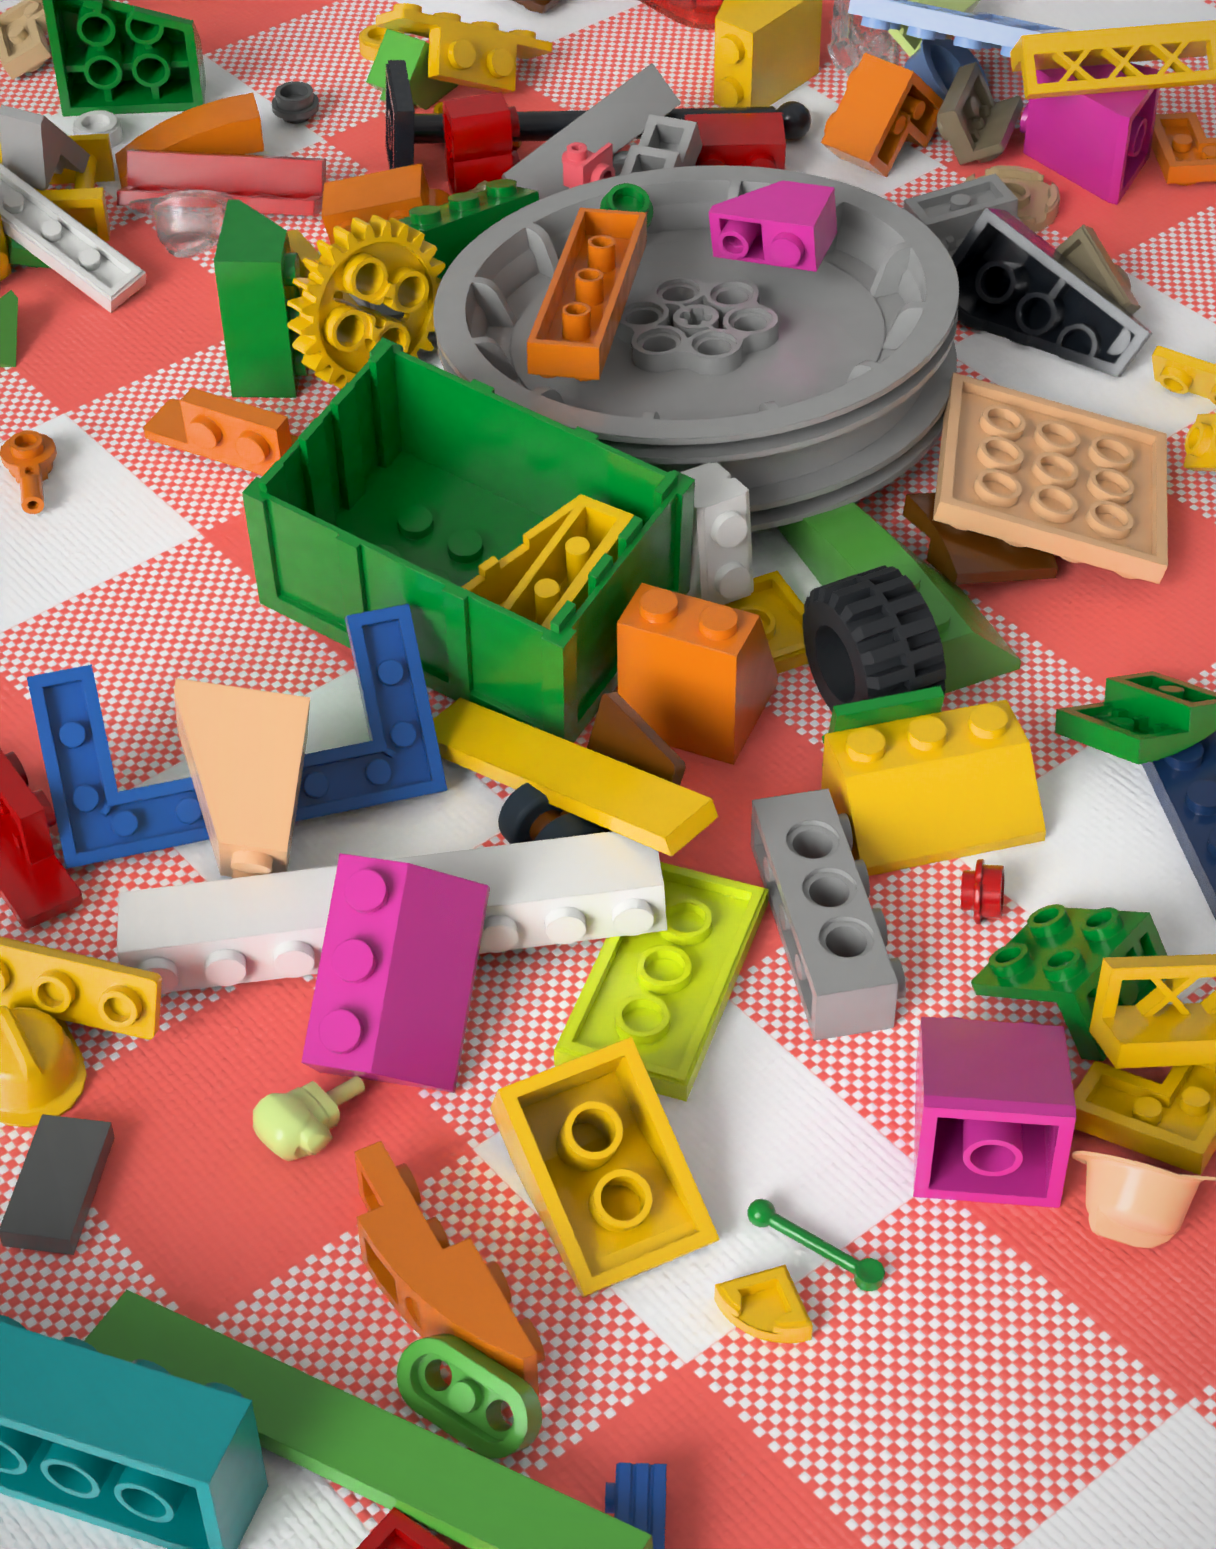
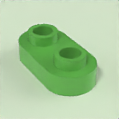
[397,1334,542,1459]

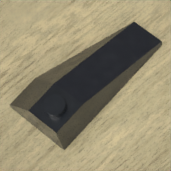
[951,207,1153,377]

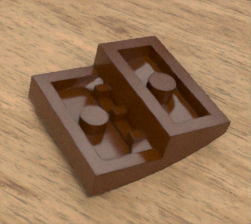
[902,493,1058,585]

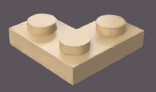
[0,0,51,80]

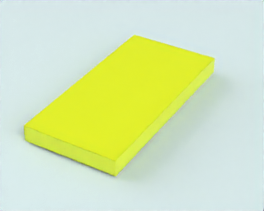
[554,862,769,1102]

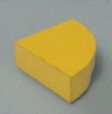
[714,1264,813,1343]

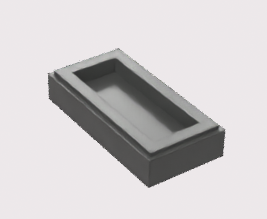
[0,1114,115,1255]

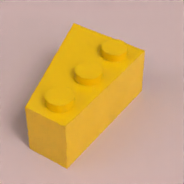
[462,494,634,630]

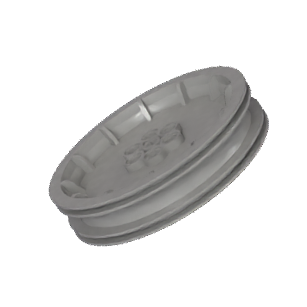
[433,165,959,531]

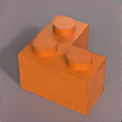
[821,53,944,178]

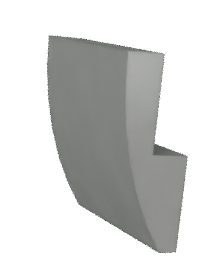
[904,174,1025,257]

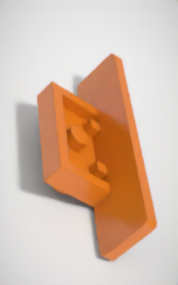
[143,387,299,475]

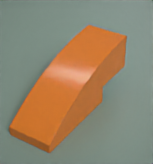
[115,93,264,188]

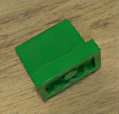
[971,904,1167,1061]

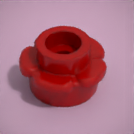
[961,859,1005,924]

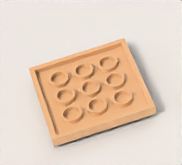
[933,372,1168,584]

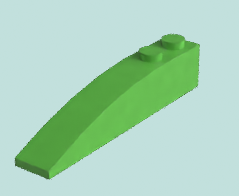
[777,502,1021,694]

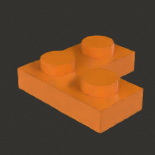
[1151,112,1216,186]

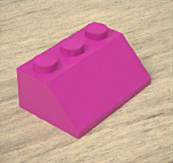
[301,853,490,1093]

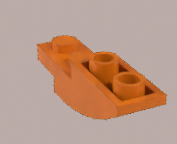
[354,1141,545,1397]

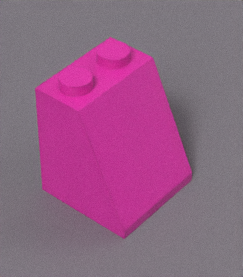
[1020,63,1160,205]
[913,1016,1076,1208]

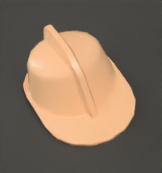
[1072,1151,1216,1248]

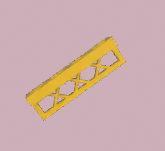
[1010,20,1216,99]
[1089,954,1216,1069]

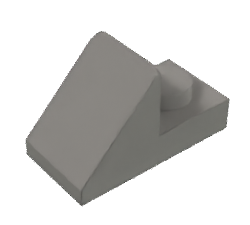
[0,104,90,190]

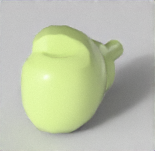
[253,1076,365,1161]

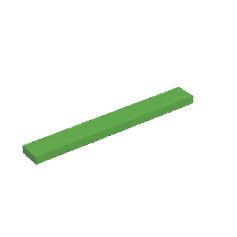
[84,1290,654,1549]

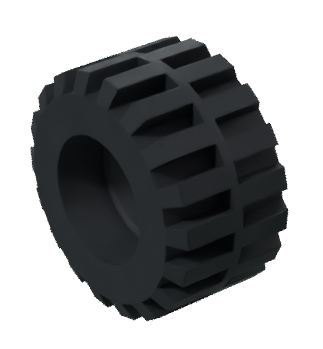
[803,565,946,712]

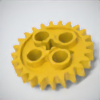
[287,215,446,389]

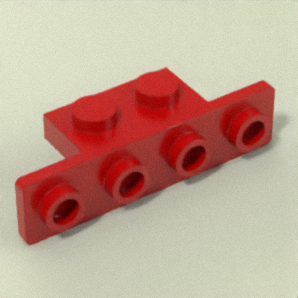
[0,748,83,929]

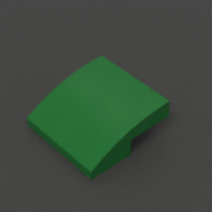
[1055,671,1216,765]

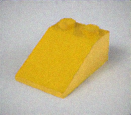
[490,1037,720,1298]

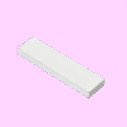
[0,163,146,313]

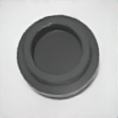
[271,81,319,124]

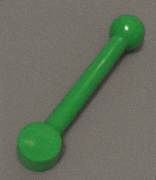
[747,1198,885,1292]

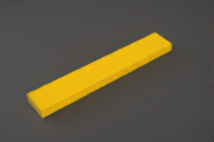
[433,698,718,856]

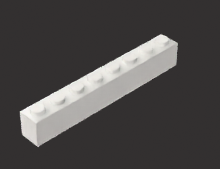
[117,831,667,995]

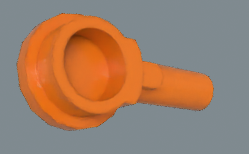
[0,430,57,514]

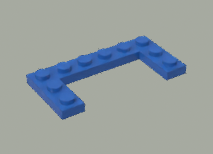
[27,604,448,869]

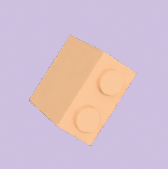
[174,678,310,878]

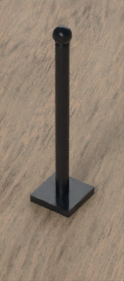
[385,60,812,170]

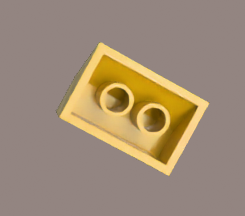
[821,699,1046,876]

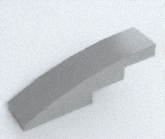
[501,63,681,200]

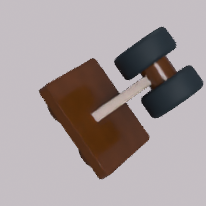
[498,692,686,852]

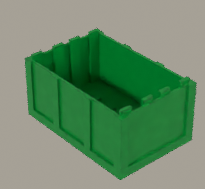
[242,337,695,743]

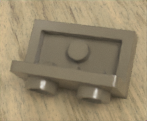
[937,62,1024,165]

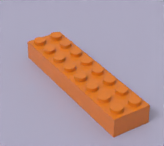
[527,207,647,381]

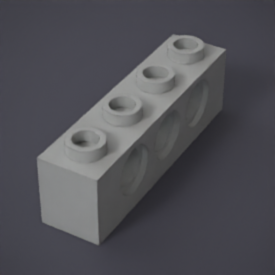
[750,789,906,1041]

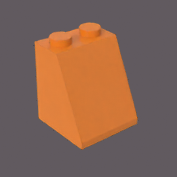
[617,583,778,765]

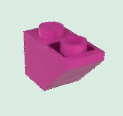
[708,180,837,272]

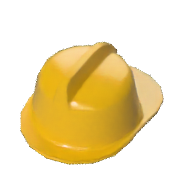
[0,1005,87,1127]

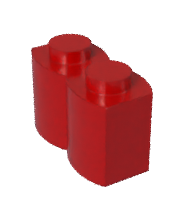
[443,92,520,195]

